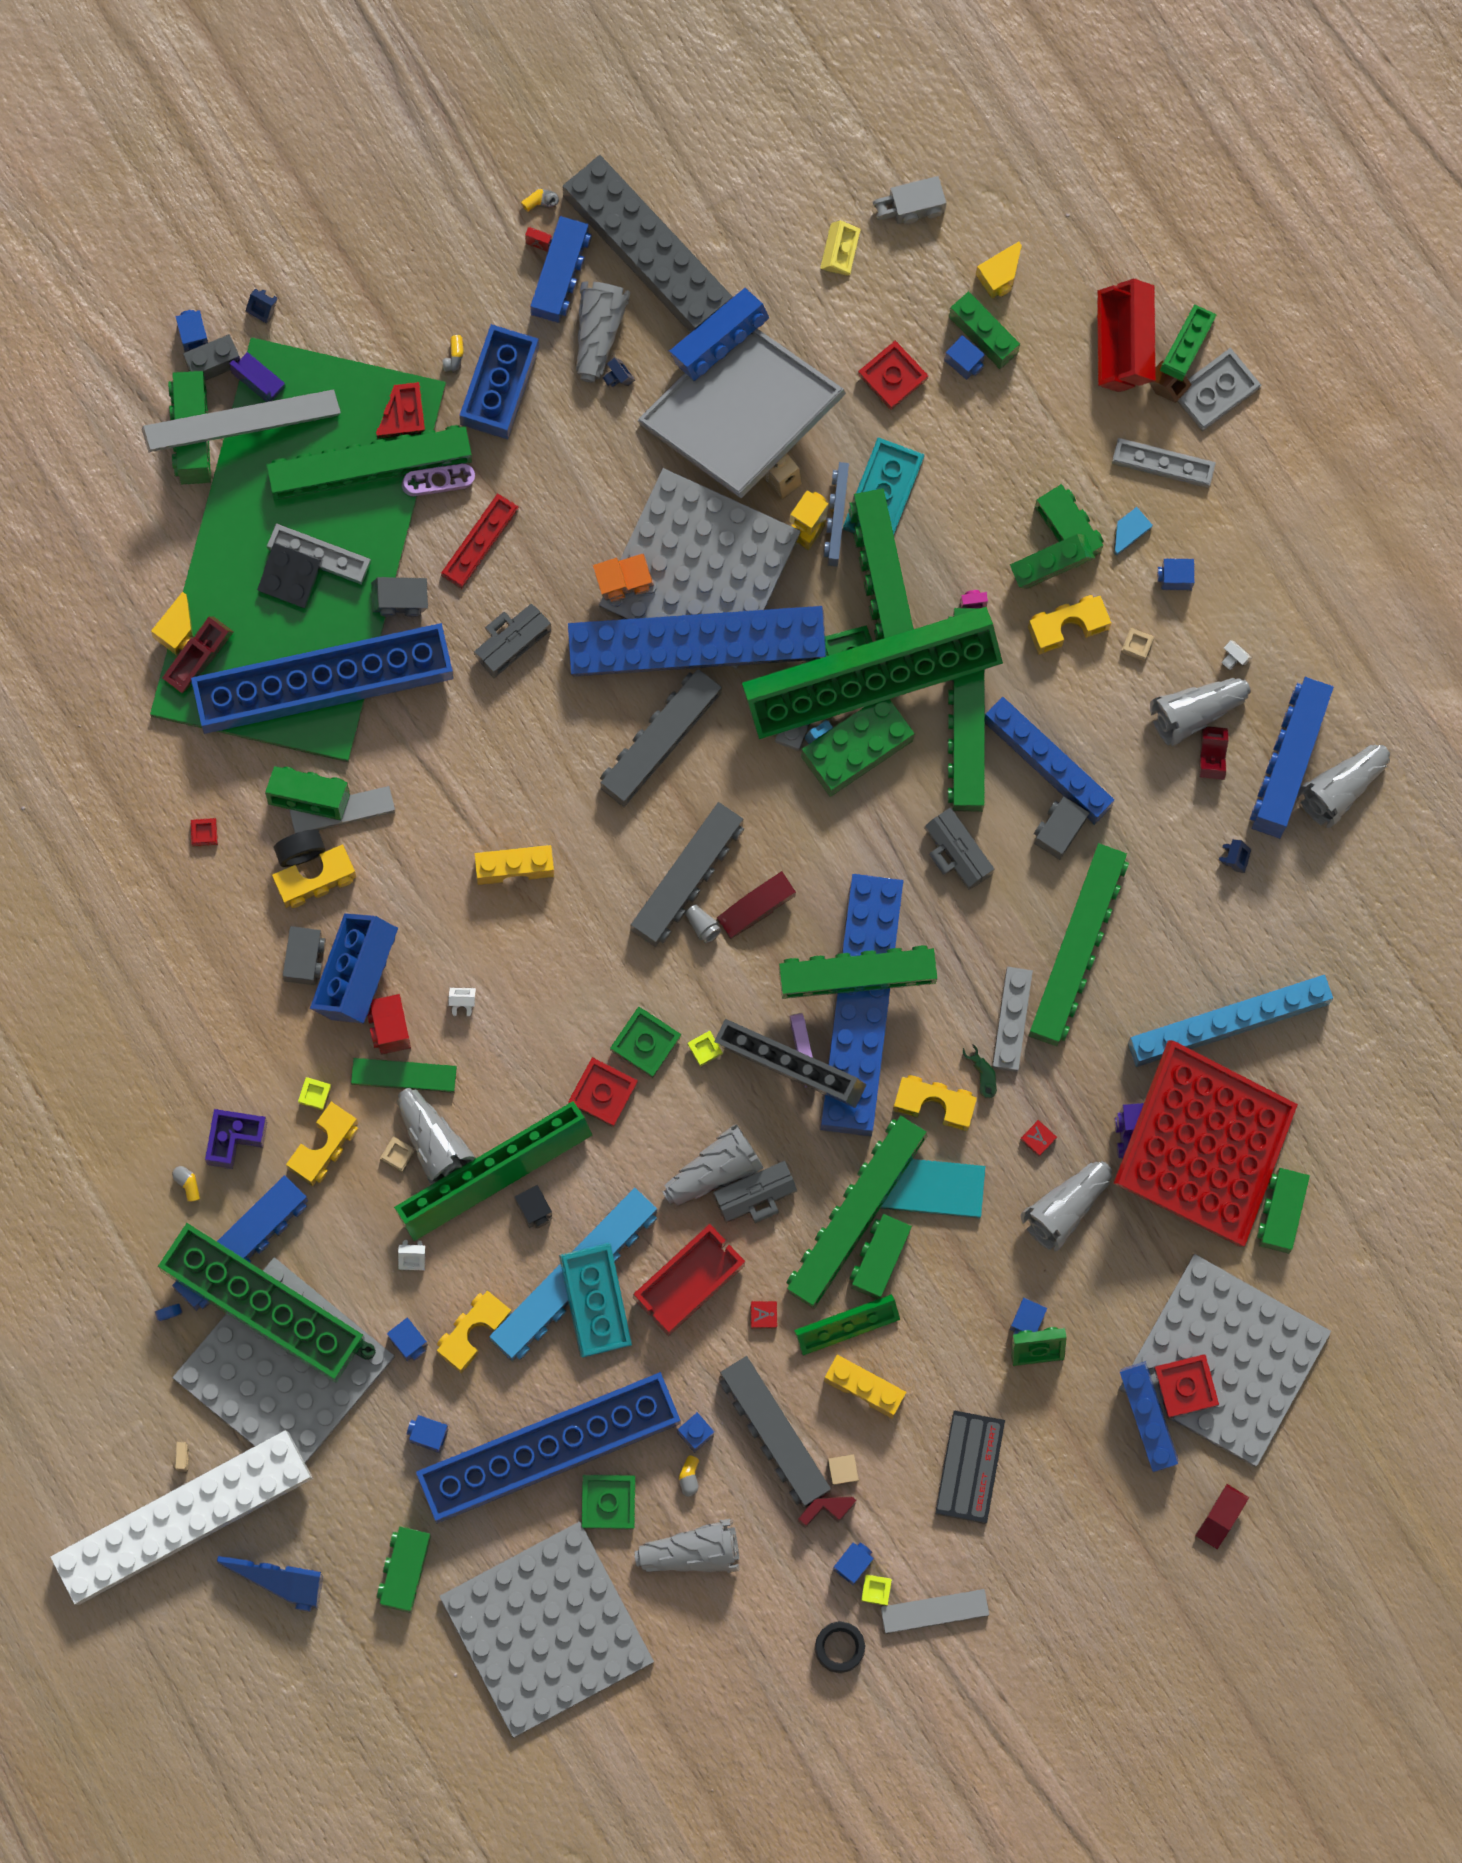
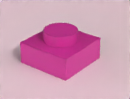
[960,590,988,609]

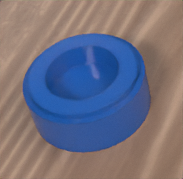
[155,1303,182,1321]

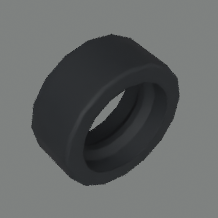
[274,830,325,867]
[815,1621,866,1673]

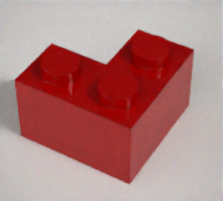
[367,994,411,1055]

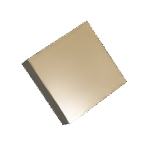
[1121,628,1154,661]
[380,1136,416,1173]
[175,1442,189,1472]
[828,1454,859,1486]

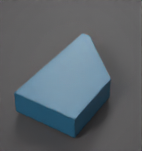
[1114,507,1153,556]
[805,720,833,744]

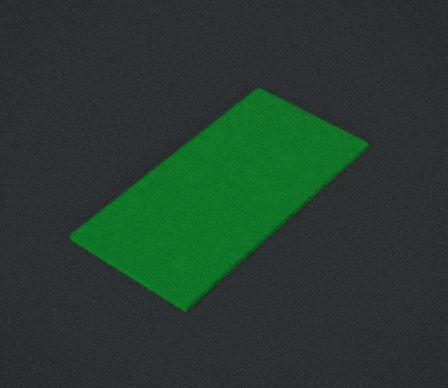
[150,337,446,762]

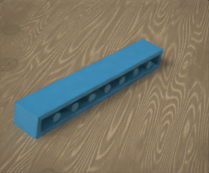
[1128,974,1333,1067]
[489,1188,657,1362]

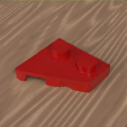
[376,382,425,439]

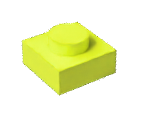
[687,1031,723,1067]
[298,1077,331,1110]
[861,1575,892,1606]

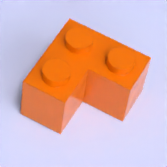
[593,554,654,603]

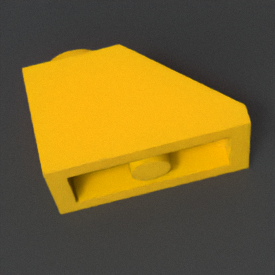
[976,241,1022,298]
[151,592,193,655]

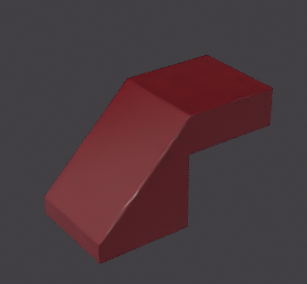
[1199,726,1228,780]
[1195,1484,1249,1550]
[797,1497,857,1528]

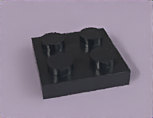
[257,542,323,608]

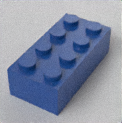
[459,324,539,439]
[310,913,398,1024]

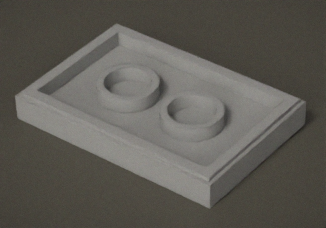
[1178,348,1262,432]

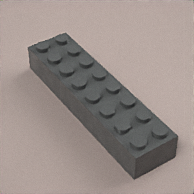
[563,155,733,333]

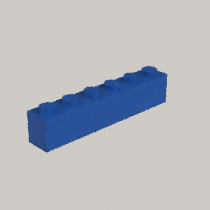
[985,697,1115,825]
[172,1175,308,1311]

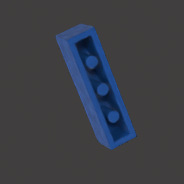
[530,216,592,323]
[669,288,769,381]
[1120,1361,1179,1472]

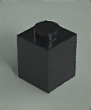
[514,1185,552,1228]

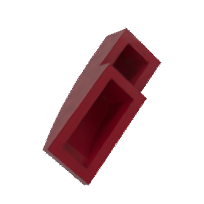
[162,616,234,693]
[717,871,796,939]

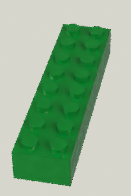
[158,1223,365,1383]

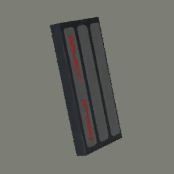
[935,1410,1005,1524]

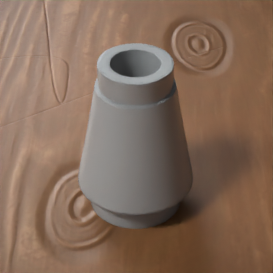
[685,905,721,943]

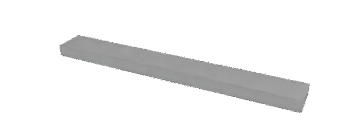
[141,390,341,452]

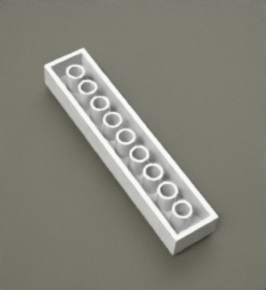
[51,1430,313,1605]

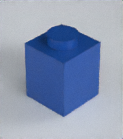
[175,310,208,352]
[944,335,985,380]
[1157,558,1194,590]
[1009,1298,1047,1334]
[387,1317,428,1361]
[677,1412,715,1453]
[406,1415,449,1453]
[832,1542,874,1585]

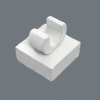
[1222,640,1252,670]
[449,988,476,1016]
[398,1240,425,1270]

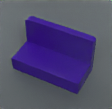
[229,352,285,402]

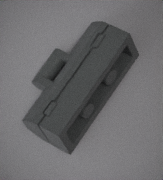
[474,604,551,678]
[924,807,994,890]
[713,1161,797,1224]

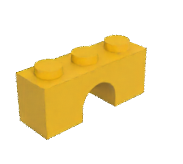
[790,490,828,550]
[1028,595,1111,655]
[272,844,356,908]
[474,845,554,885]
[893,1075,977,1132]
[286,1102,359,1186]
[436,1290,512,1374]
[823,1355,906,1419]

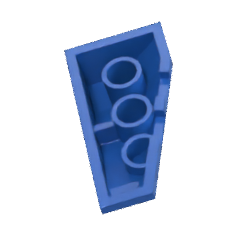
[217,1556,324,1612]

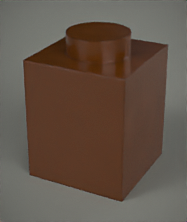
[1149,360,1192,403]

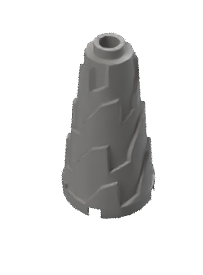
[576,281,630,383]
[1150,678,1251,747]
[1298,745,1390,828]
[397,1088,476,1185]
[663,1124,764,1206]
[1021,1161,1112,1251]
[635,1519,740,1573]

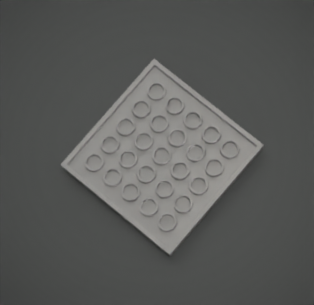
[599,468,801,669]
[1118,1254,1331,1468]
[172,1257,395,1464]
[439,1521,654,1738]

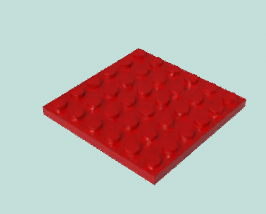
[1113,1040,1298,1247]

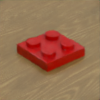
[858,340,929,410]
[568,1057,638,1127]
[1154,1354,1219,1418]

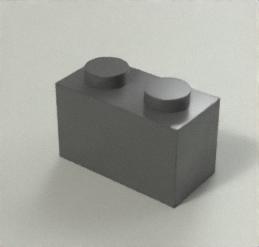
[183,334,240,381]
[371,577,428,617]
[1034,796,1089,860]
[283,926,326,985]

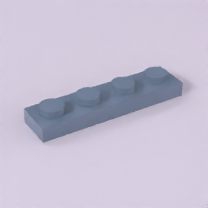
[824,462,849,567]

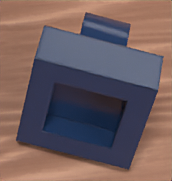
[245,289,277,324]
[603,357,635,387]
[1219,839,1252,873]

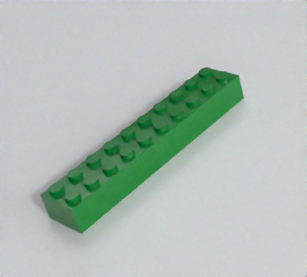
[742,607,1003,739]

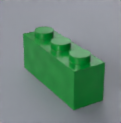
[949,291,1020,369]
[1035,484,1104,568]
[1010,534,1095,589]
[265,766,350,821]
[1256,1168,1310,1254]
[849,1214,912,1300]
[376,1526,431,1614]

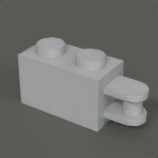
[872,176,946,224]

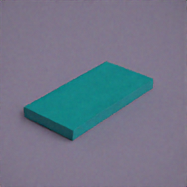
[842,437,925,534]
[881,1159,986,1218]
[559,1243,632,1358]

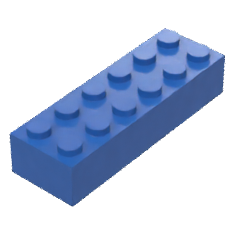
[1249,677,1334,839]

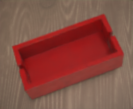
[1097,278,1156,392]
[633,1224,746,1337]

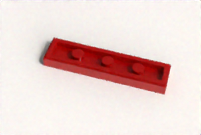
[441,493,519,589]

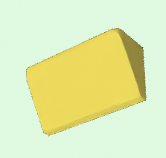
[820,220,861,276]

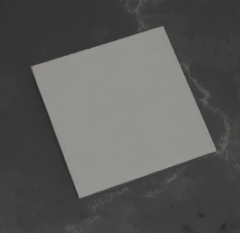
[638,329,846,498]

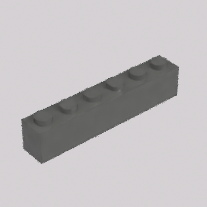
[600,669,722,807]
[630,802,745,947]
[714,1019,866,1108]
[718,1356,831,1508]

